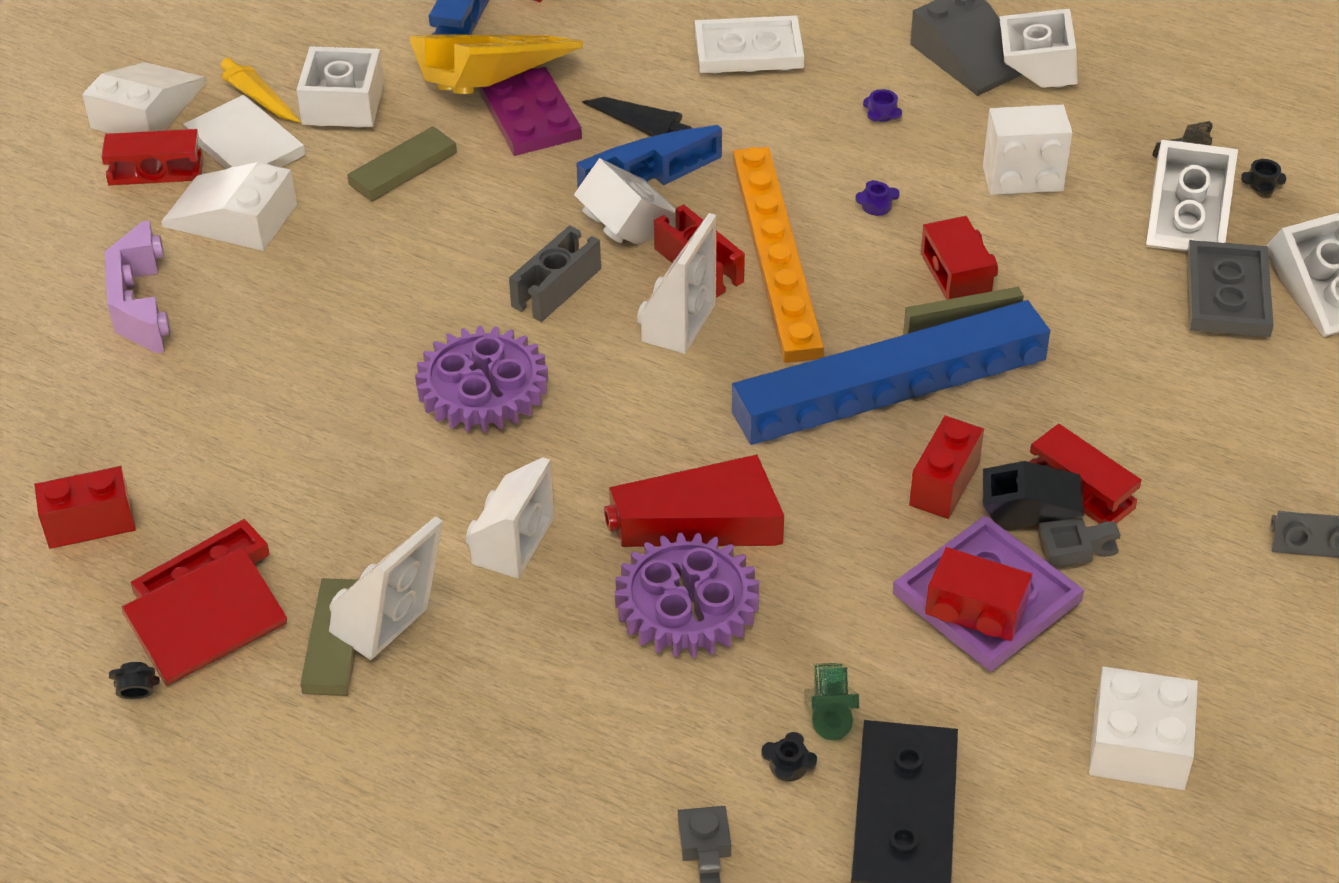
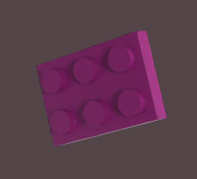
[479,66,582,156]

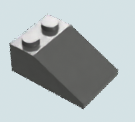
[910,0,1022,96]

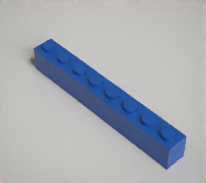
[732,300,1051,445]

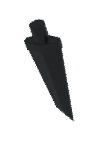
[581,97,692,136]

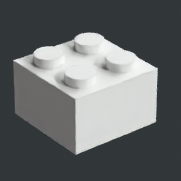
[296,46,384,128]
[983,104,1073,195]
[1089,666,1198,790]

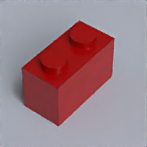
[920,216,998,300]
[909,415,984,519]
[34,466,136,549]
[925,547,1033,642]

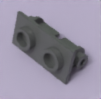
[1270,511,1339,558]

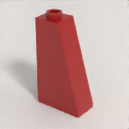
[604,454,784,547]

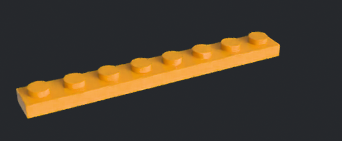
[733,147,824,363]

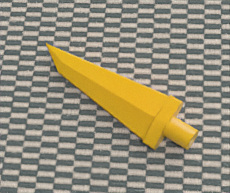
[221,58,301,123]

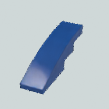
[576,125,722,188]

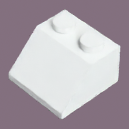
[999,8,1078,88]
[574,158,675,245]
[465,457,554,579]

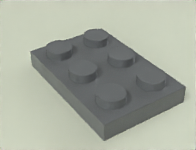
[1187,240,1274,337]

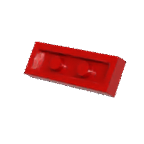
[130,518,270,598]

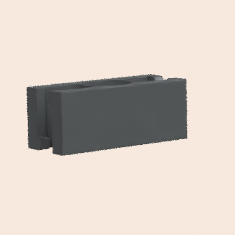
[509,225,601,322]

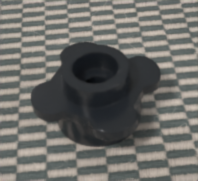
[1241,159,1287,194]
[109,662,160,699]
[761,732,817,781]

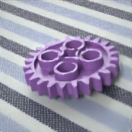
[415,326,548,432]
[615,533,759,658]

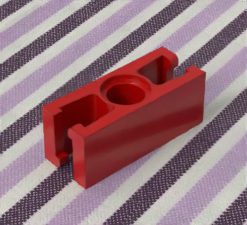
[101,129,203,186]
[654,204,745,298]
[1029,423,1142,524]

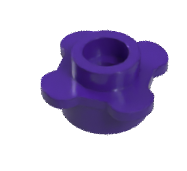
[863,89,902,122]
[855,180,900,216]

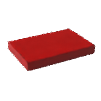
[122,546,287,686]

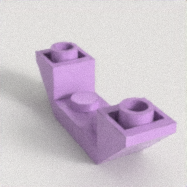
[105,220,170,353]

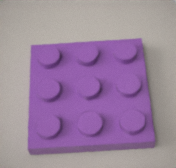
[893,515,1084,672]

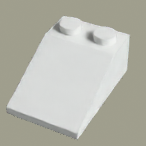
[82,62,207,133]
[1146,139,1238,253]
[161,162,297,251]
[637,213,716,354]
[1266,213,1339,338]
[329,516,443,660]

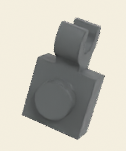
[1039,517,1121,567]
[678,806,731,883]

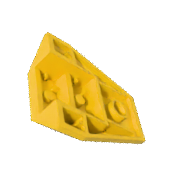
[410,35,583,94]

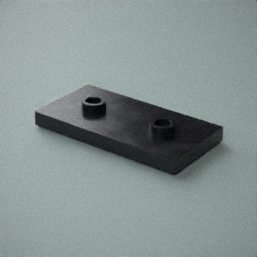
[851,720,958,883]

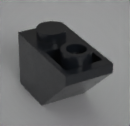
[983,461,1084,530]

